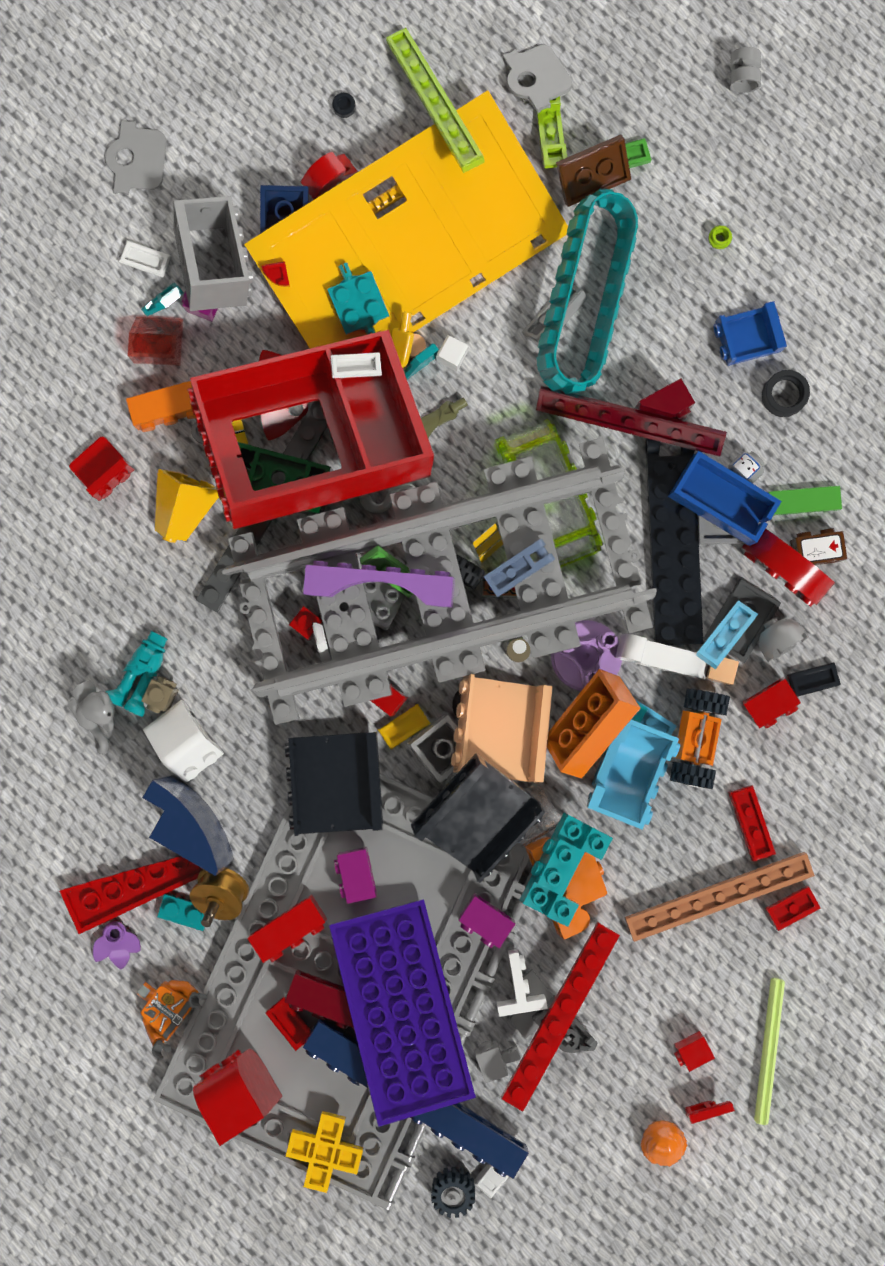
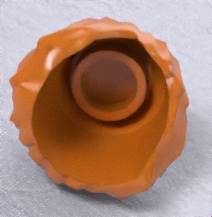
[641,1120,688,1167]

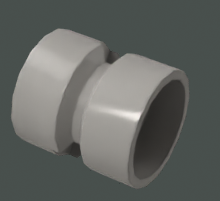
[730,47,761,93]

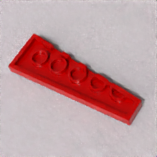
[59,856,203,934]

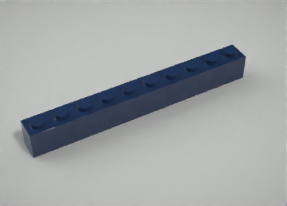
[303,1019,529,1179]

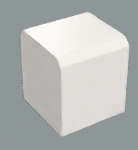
[436,335,468,372]

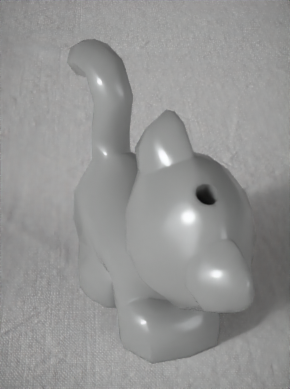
[67,680,115,754]

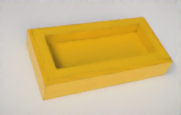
[378,704,431,749]

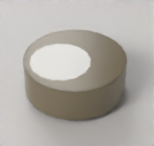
[506,638,531,662]

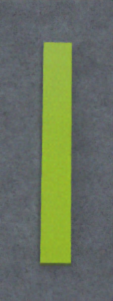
[386,28,485,173]

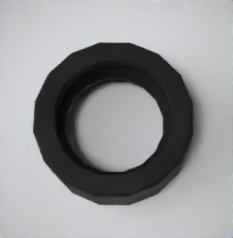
[762,370,810,417]

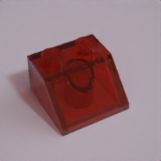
[128,317,183,366]

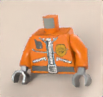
[137,980,207,1059]

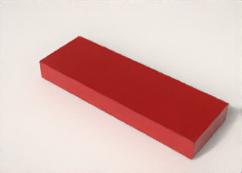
[728,785,776,862]

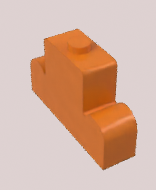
[525,837,607,940]

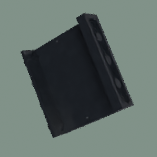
[285,732,383,836]
[411,753,545,883]

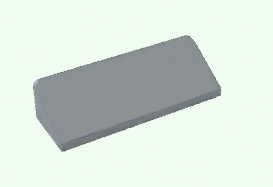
[521,285,588,347]

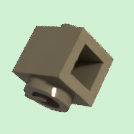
[142,675,179,714]

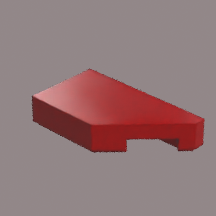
[685,1101,735,1124]

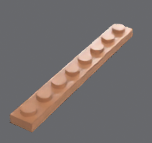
[624,852,815,942]

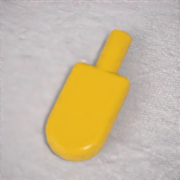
[392,311,414,368]

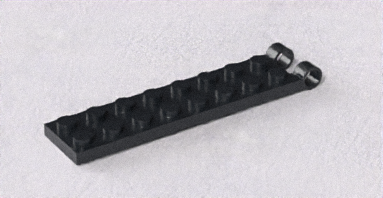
[645,438,704,646]

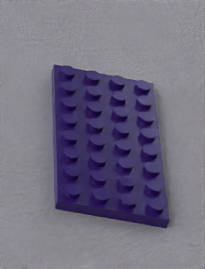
[329,899,476,1127]

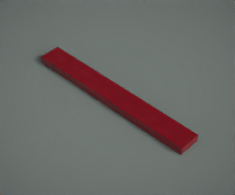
[536,386,727,457]

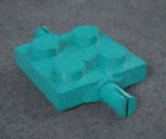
[327,263,390,335]

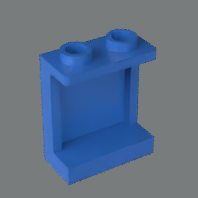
[713,301,787,366]

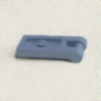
[484,539,555,597]

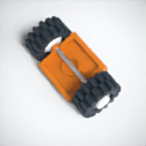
[669,688,730,789]

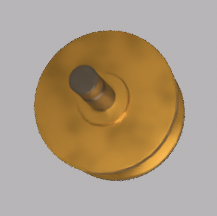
[190,868,249,927]

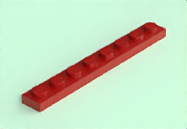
[501,922,620,1112]

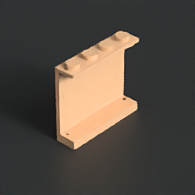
[451,674,553,783]

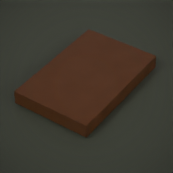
[556,134,631,207]

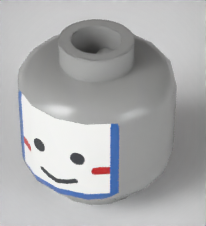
[728,451,765,483]

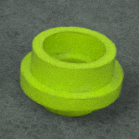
[708,225,732,250]

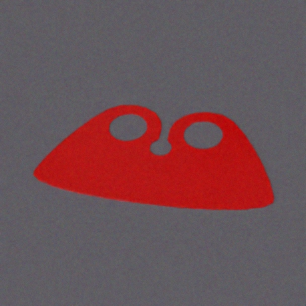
[259,350,308,440]

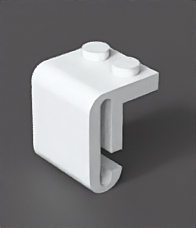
[143,699,224,783]

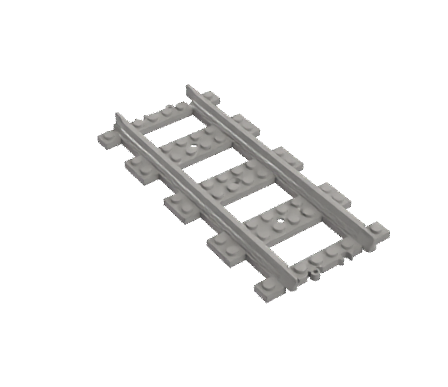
[221,437,657,725]

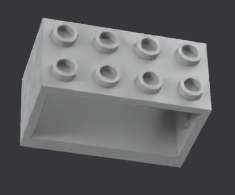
[173,196,253,311]

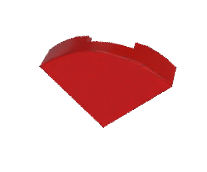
[261,261,290,287]

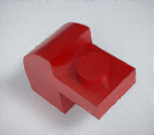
[300,152,358,200]

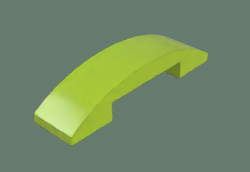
[537,96,567,168]

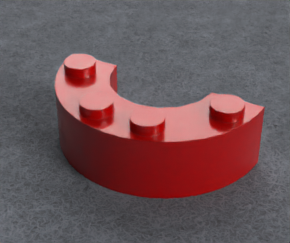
[742,529,835,607]

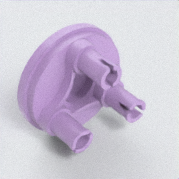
[551,620,622,691]

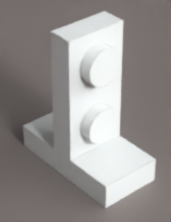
[497,949,548,1017]

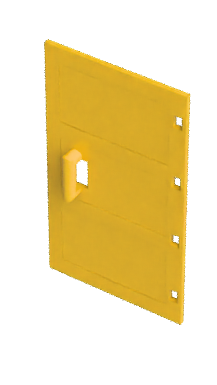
[244,90,568,349]

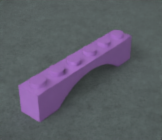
[303,561,455,608]

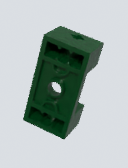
[237,442,333,516]

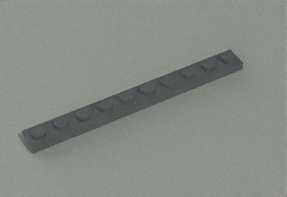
[196,401,328,613]

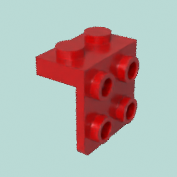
[69,436,134,501]

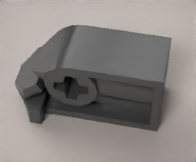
[532,995,598,1053]

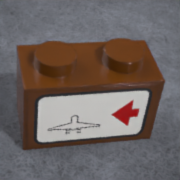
[790,528,848,565]

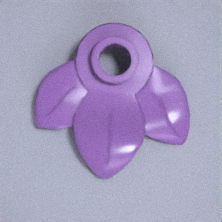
[93,921,141,969]

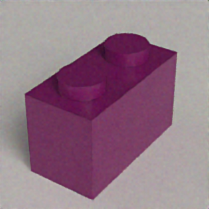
[334,847,377,904]
[458,893,516,949]

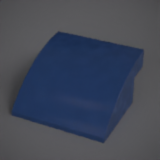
[142,775,234,876]

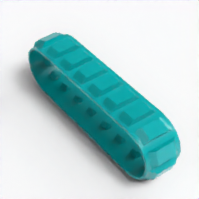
[536,189,638,394]

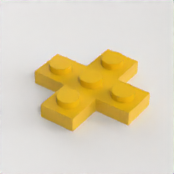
[285,1111,364,1193]

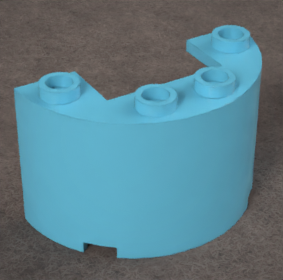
[587,720,680,830]

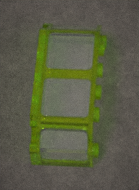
[494,419,603,568]

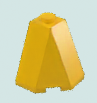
[155,469,219,543]

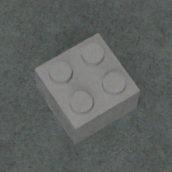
[406,714,458,783]

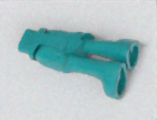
[105,631,168,717]

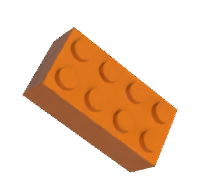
[547,669,640,779]

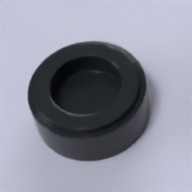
[332,92,356,118]

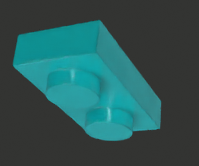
[157,893,205,931]

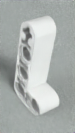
[615,634,708,680]

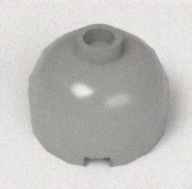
[759,617,809,662]

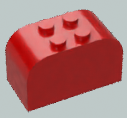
[193,1049,283,1146]

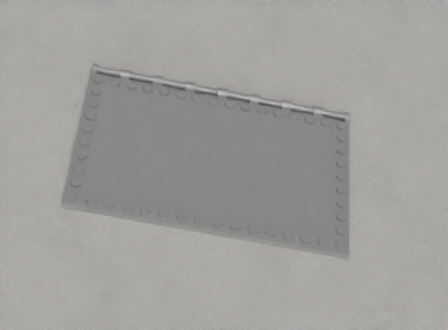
[153,773,532,1210]

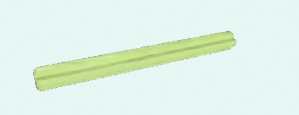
[754,978,785,1125]

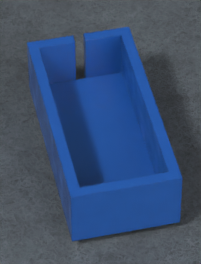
[668,451,782,546]

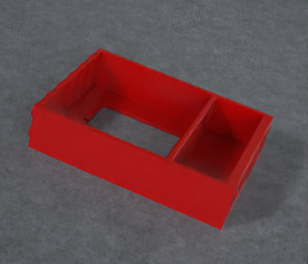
[187,330,434,530]

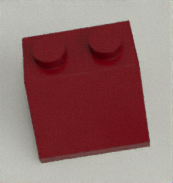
[634,378,695,421]

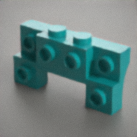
[519,813,613,927]

